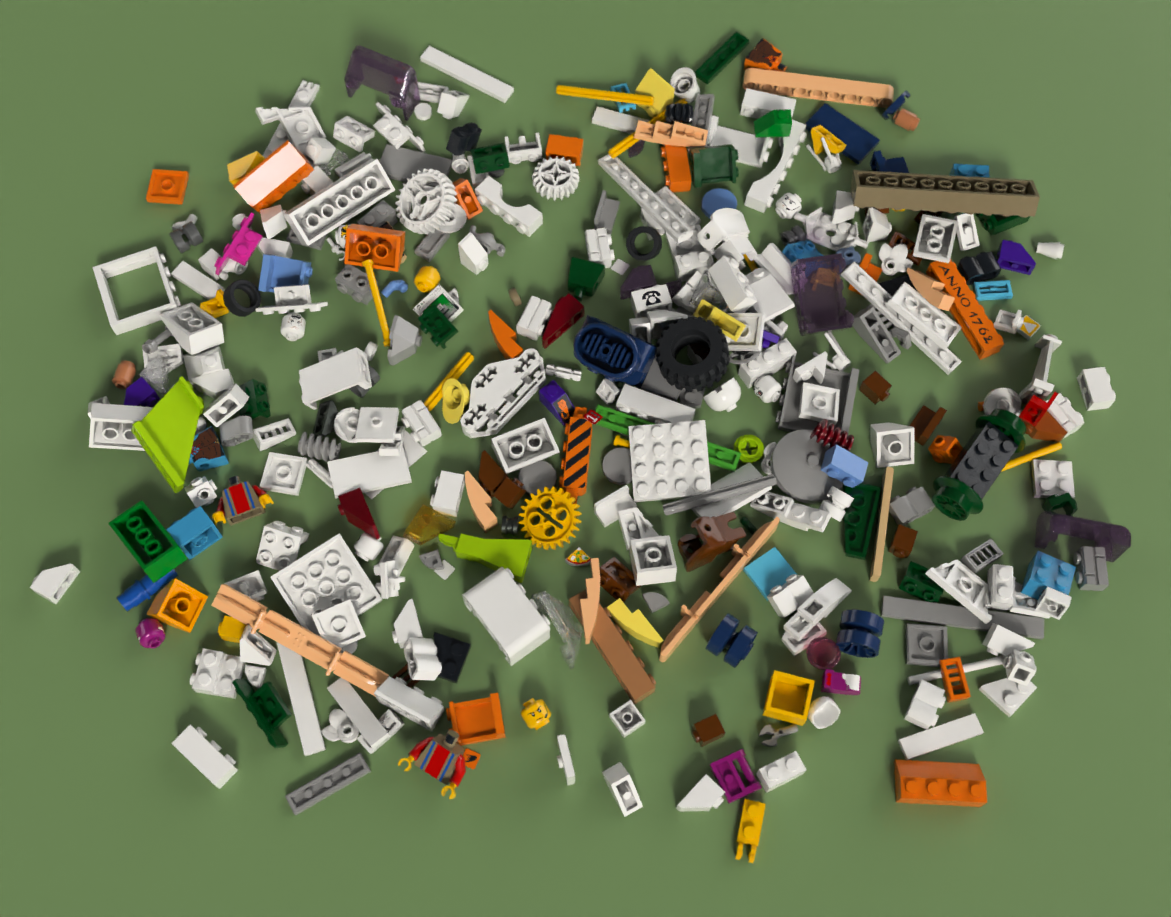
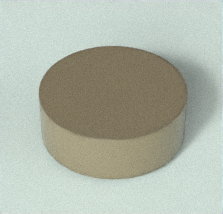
[508,288,522,307]

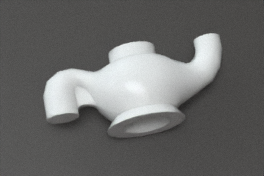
[219,259,248,280]

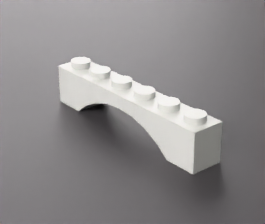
[745,120,807,213]

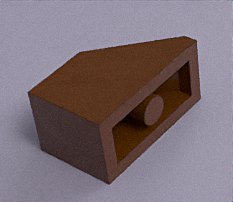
[479,450,508,498]

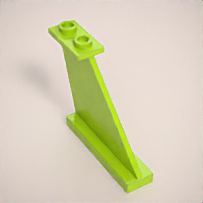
[131,376,204,494]

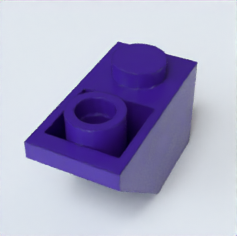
[124,377,161,407]

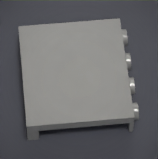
[775,356,860,436]

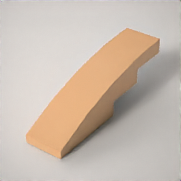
[634,120,708,147]
[580,558,600,644]

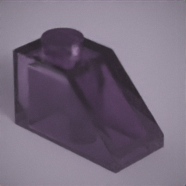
[620,265,656,300]

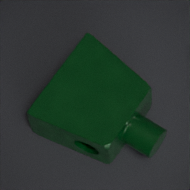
[568,257,605,302]

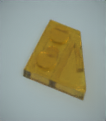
[403,504,456,546]

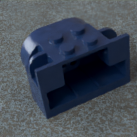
[573,315,657,388]

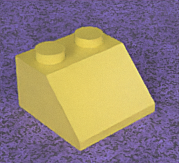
[635,68,675,118]

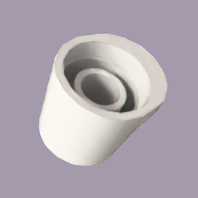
[670,67,700,103]

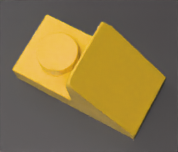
[811,125,847,155]

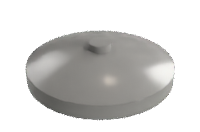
[770,429,843,504]

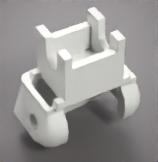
[697,208,758,270]

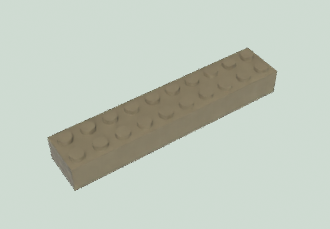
[850,170,1040,218]

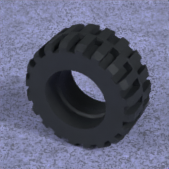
[655,316,730,392]

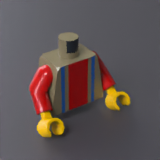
[212,476,274,526]
[398,730,466,800]

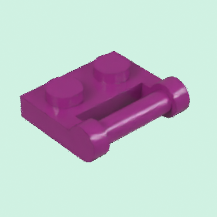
[709,749,762,804]

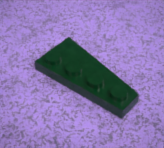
[843,483,882,560]

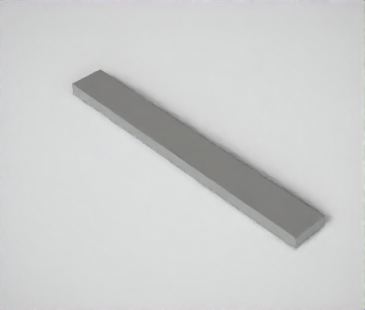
[881,596,1044,640]

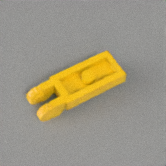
[735,799,766,863]

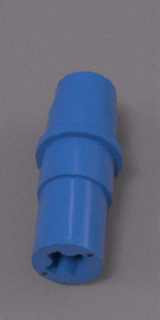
[116,569,178,612]

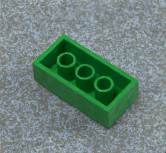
[108,500,187,583]

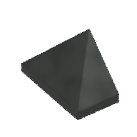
[313,400,338,439]

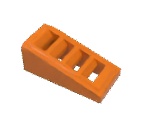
[939,656,971,703]

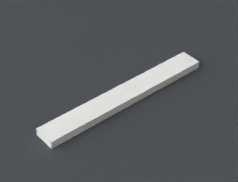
[598,154,693,244]
[841,262,962,375]

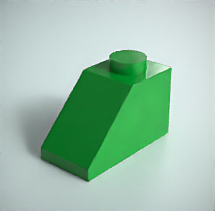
[753,109,792,138]

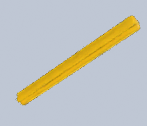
[556,85,654,106]
[608,98,688,158]

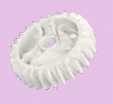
[395,168,457,235]

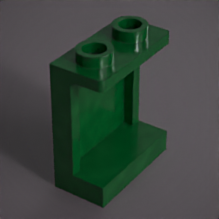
[690,144,739,188]

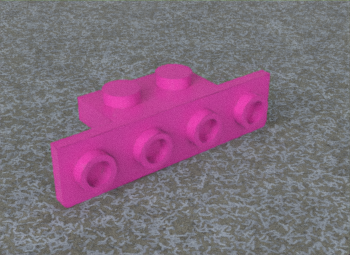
[214,212,262,276]

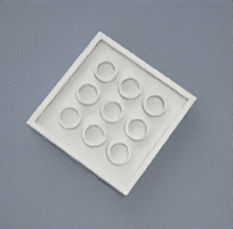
[628,420,711,502]
[271,533,382,637]

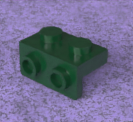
[239,379,271,420]

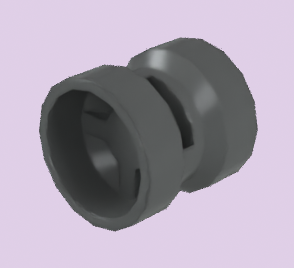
[781,225,805,247]

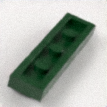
[695,31,749,85]

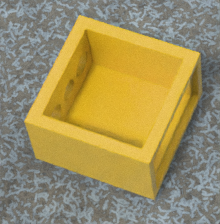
[762,670,815,726]

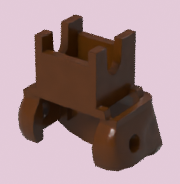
[678,512,746,572]

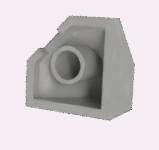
[387,315,422,366]

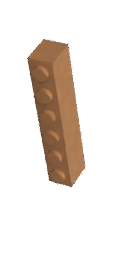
[568,589,656,705]

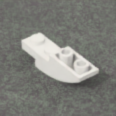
[750,492,831,532]
[783,578,852,642]

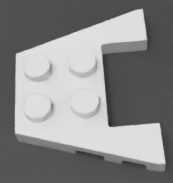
[255,107,326,154]

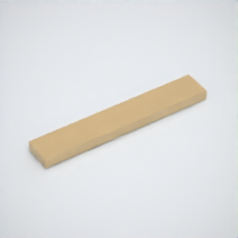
[869,467,894,582]

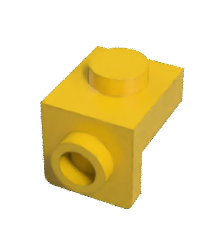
[200,289,229,318]

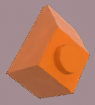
[452,178,483,220]

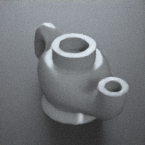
[469,225,505,257]

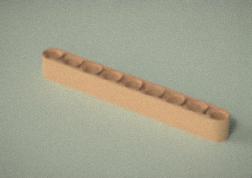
[742,68,894,108]

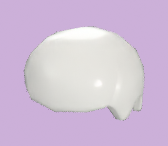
[808,696,840,729]

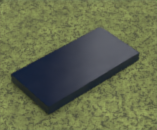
[805,103,880,165]

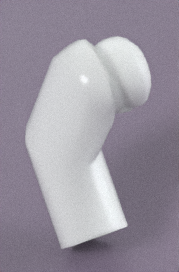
[172,214,198,231]

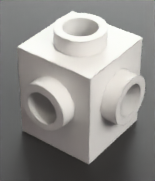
[184,476,217,508]
[1004,650,1037,686]

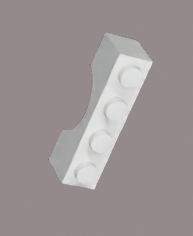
[475,176,543,237]

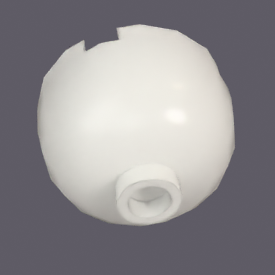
[703,377,741,412]

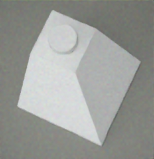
[647,309,688,339]
[183,345,225,388]
[870,422,914,468]

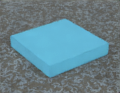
[743,547,797,601]

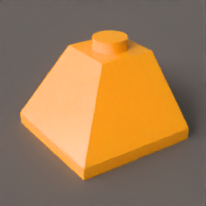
[147,578,208,633]

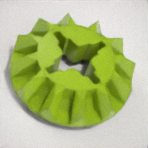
[734,435,764,464]

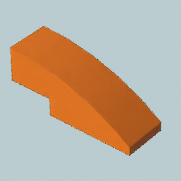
[488,310,523,360]

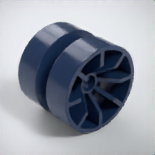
[835,609,884,658]
[705,613,758,668]

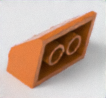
[344,223,405,272]

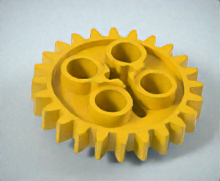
[519,486,582,550]

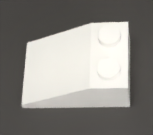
[913,214,958,263]
[745,267,795,322]
[160,302,224,355]

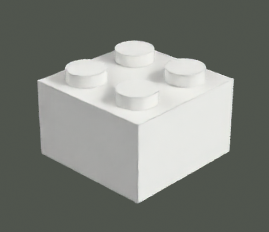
[629,535,677,586]

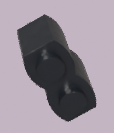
[446,122,482,156]
[957,252,1001,285]

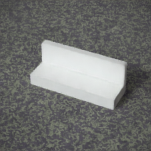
[754,243,808,295]

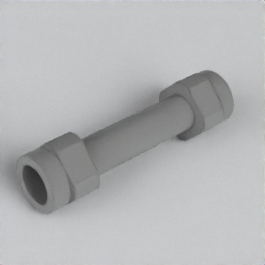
[142,326,173,354]

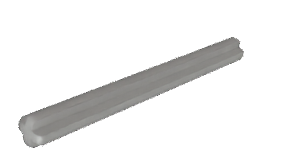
[663,474,776,516]

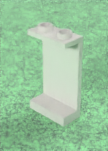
[708,115,774,168]
[299,347,372,410]

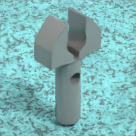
[759,724,798,748]

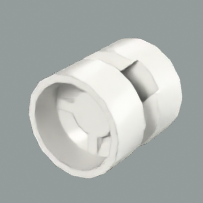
[818,486,854,522]

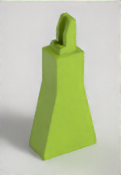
[438,534,533,583]

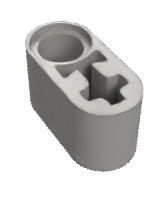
[219,416,253,447]

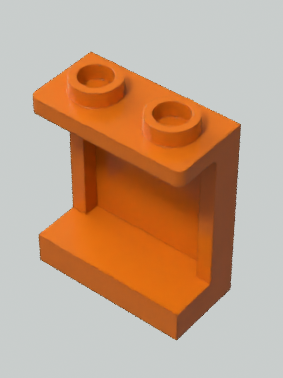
[446,692,506,746]

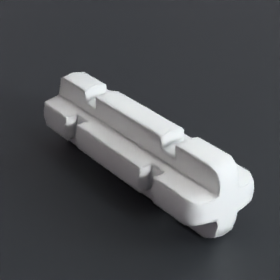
[545,364,582,381]
[306,458,333,488]

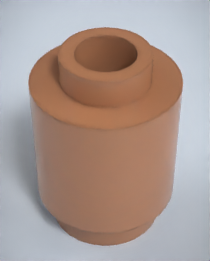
[893,108,920,131]
[112,360,136,390]

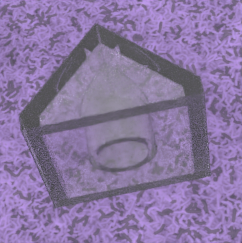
[690,270,730,313]
[139,354,169,396]

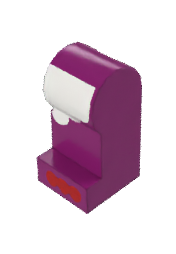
[821,669,861,695]

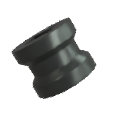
[501,516,519,536]

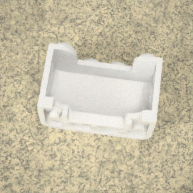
[462,567,551,666]

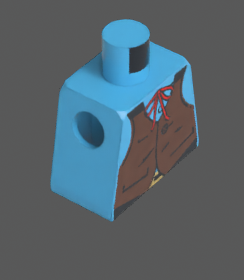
[188,426,229,471]

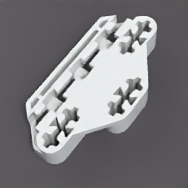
[460,348,546,438]

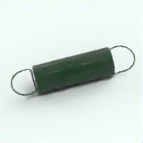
[737,514,758,535]

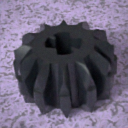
[665,103,694,124]

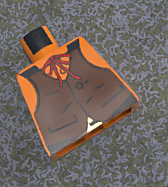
[743,38,787,72]

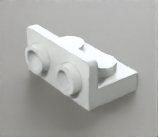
[333,116,375,152]

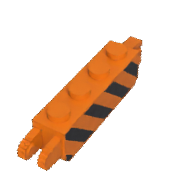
[559,407,593,504]

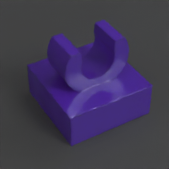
[762,330,780,349]

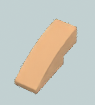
[907,268,955,311]
[465,471,498,533]

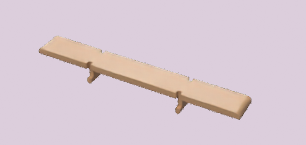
[659,517,780,662]
[211,584,389,697]

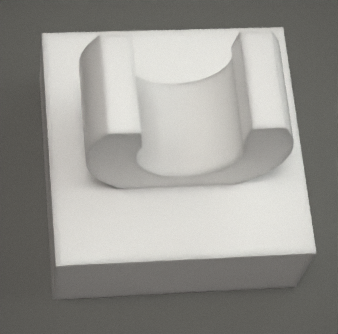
[596,379,621,405]

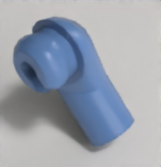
[381,280,408,298]

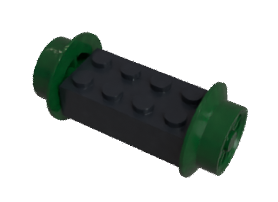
[932,409,1026,521]

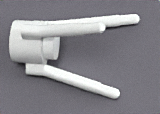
[806,137,842,173]
[813,331,851,371]

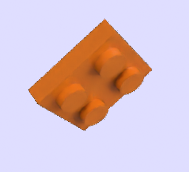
[146,169,189,205]

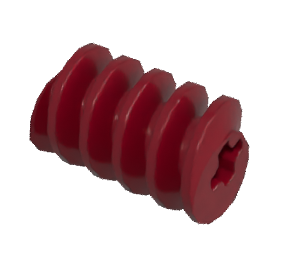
[810,419,854,451]

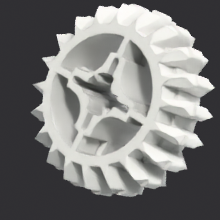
[532,156,579,201]

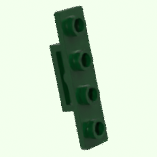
[232,679,292,748]

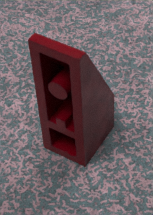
[542,293,585,349]
[337,488,381,539]

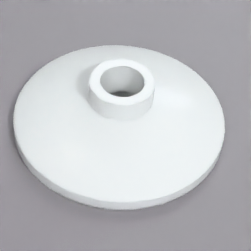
[438,203,467,233]

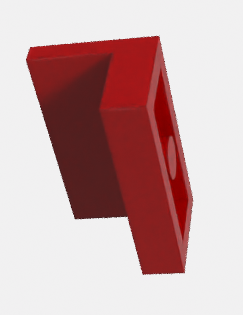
[1019,392,1058,427]

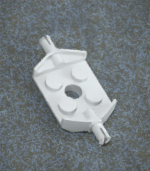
[794,207,869,252]

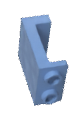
[258,254,313,293]

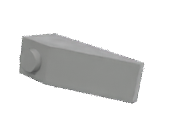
[849,307,901,363]

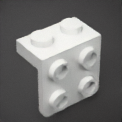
[256,521,309,571]

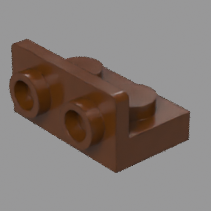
[600,557,641,603]

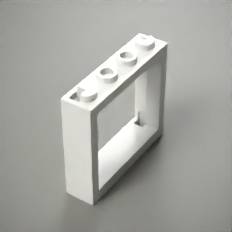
[92,246,181,335]

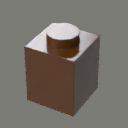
[859,371,892,405]
[493,477,526,509]
[888,524,918,558]
[691,714,725,747]

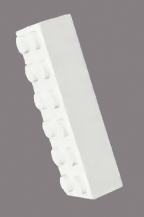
[283,159,395,246]

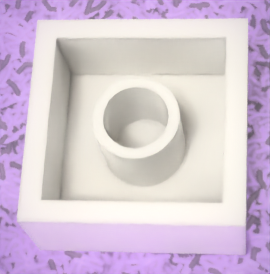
[1035,587,1072,620]
[609,700,645,738]

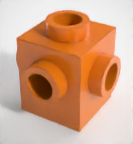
[928,435,963,464]

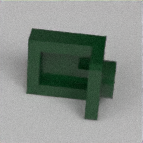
[1042,492,1078,517]

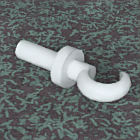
[327,237,345,261]

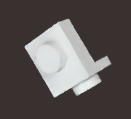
[994,310,1024,334]

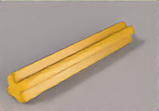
[424,352,474,411]

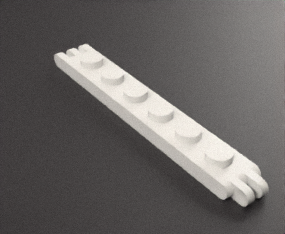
[263,80,320,159]

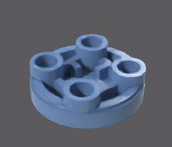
[701,188,737,218]

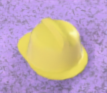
[442,378,470,424]

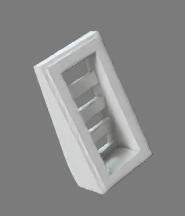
[253,418,296,451]

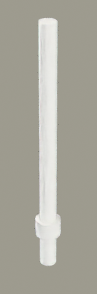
[907,651,1025,685]

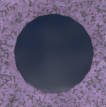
[881,90,911,120]

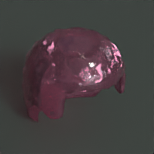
[806,637,841,670]

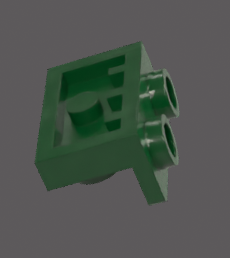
[470,143,510,174]
[418,304,458,349]
[899,561,944,603]

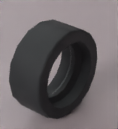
[626,226,662,261]
[223,280,261,317]

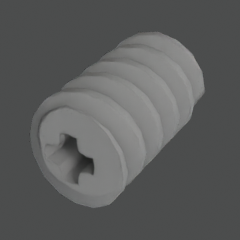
[298,432,341,461]

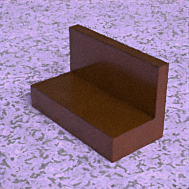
[910,405,947,446]

